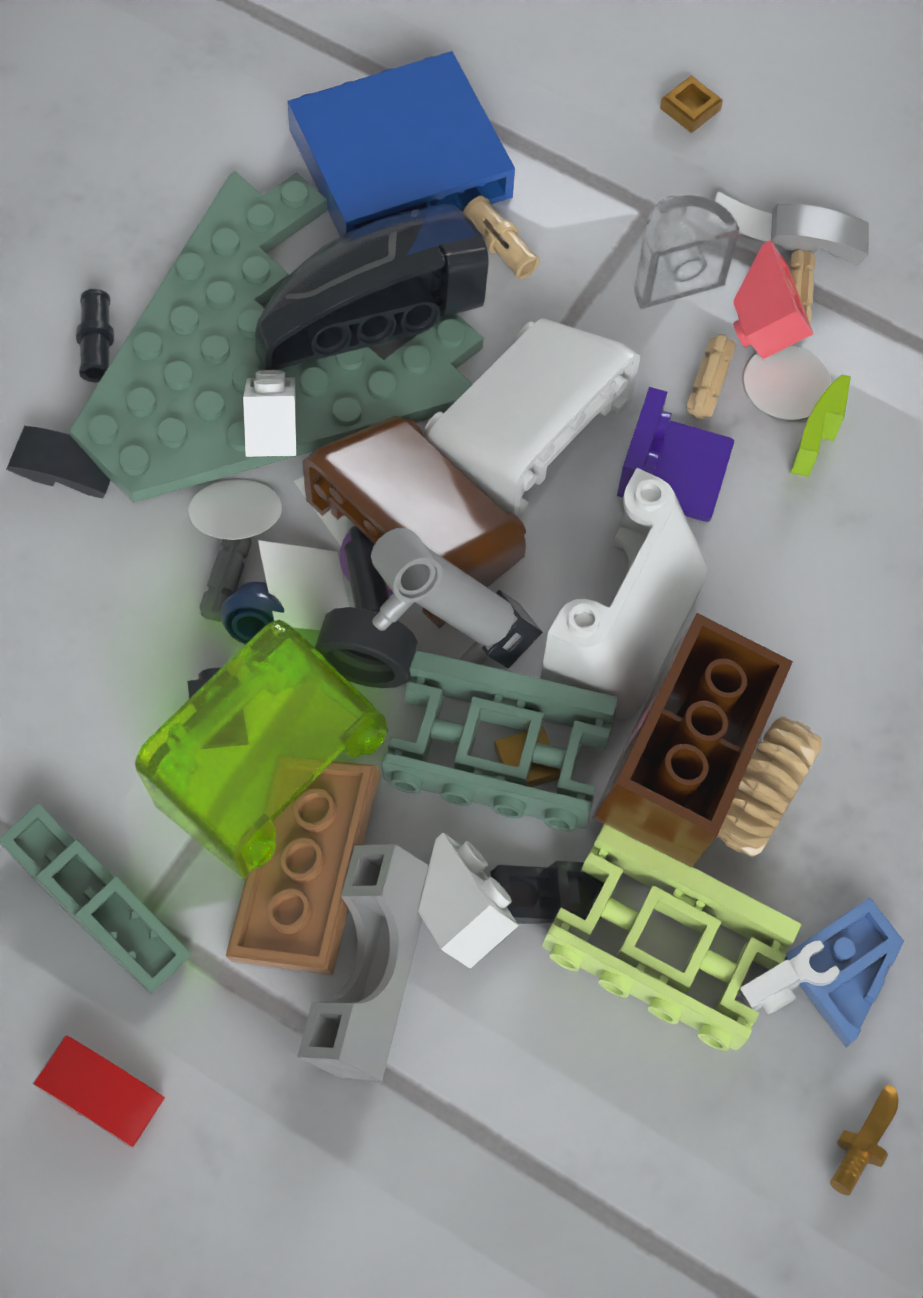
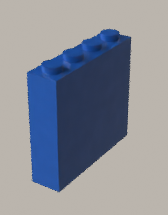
[287,51,515,236]

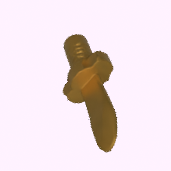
[830,1085,899,1196]

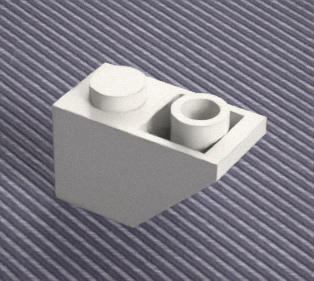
[243,370,297,457]
[418,833,519,968]

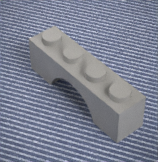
[297,844,429,1081]

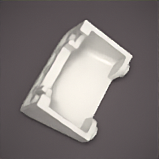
[424,318,640,517]
[540,468,707,719]

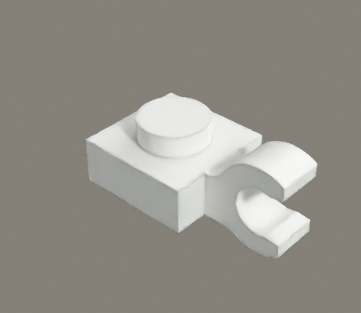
[740,941,840,1015]

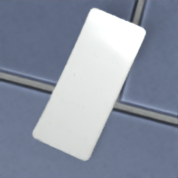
[711,192,778,245]

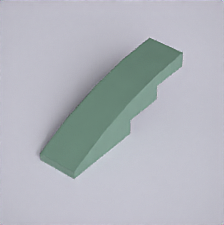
[0,802,192,994]

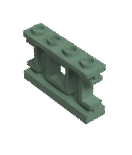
[382,649,618,831]

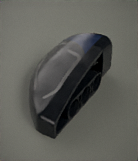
[255,204,489,370]

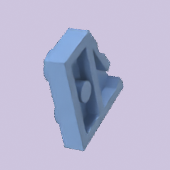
[783,898,904,1047]

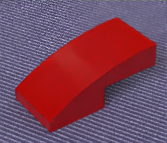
[32,1035,165,1147]

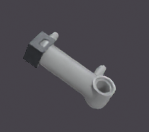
[371,528,543,669]

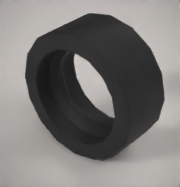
[314,607,418,688]

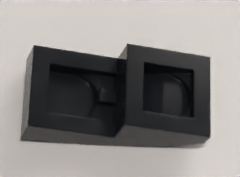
[6,425,111,499]
[490,861,604,924]

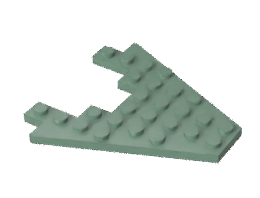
[69,171,484,503]

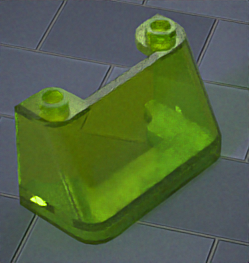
[135,620,389,879]

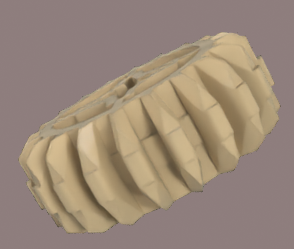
[717,716,822,857]

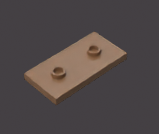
[225,756,381,975]

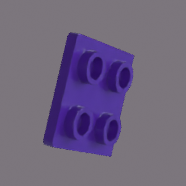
[617,387,734,522]

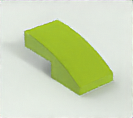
[790,374,851,477]

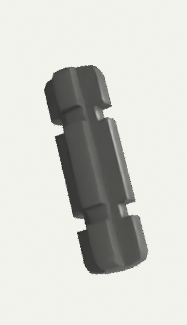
[199,537,252,622]

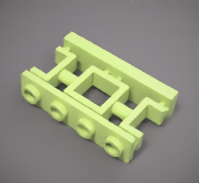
[542,824,802,1051]

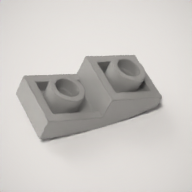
[771,204,869,265]

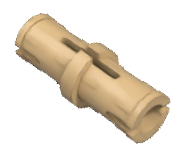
[463,196,540,279]

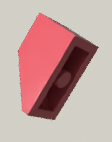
[733,240,814,359]

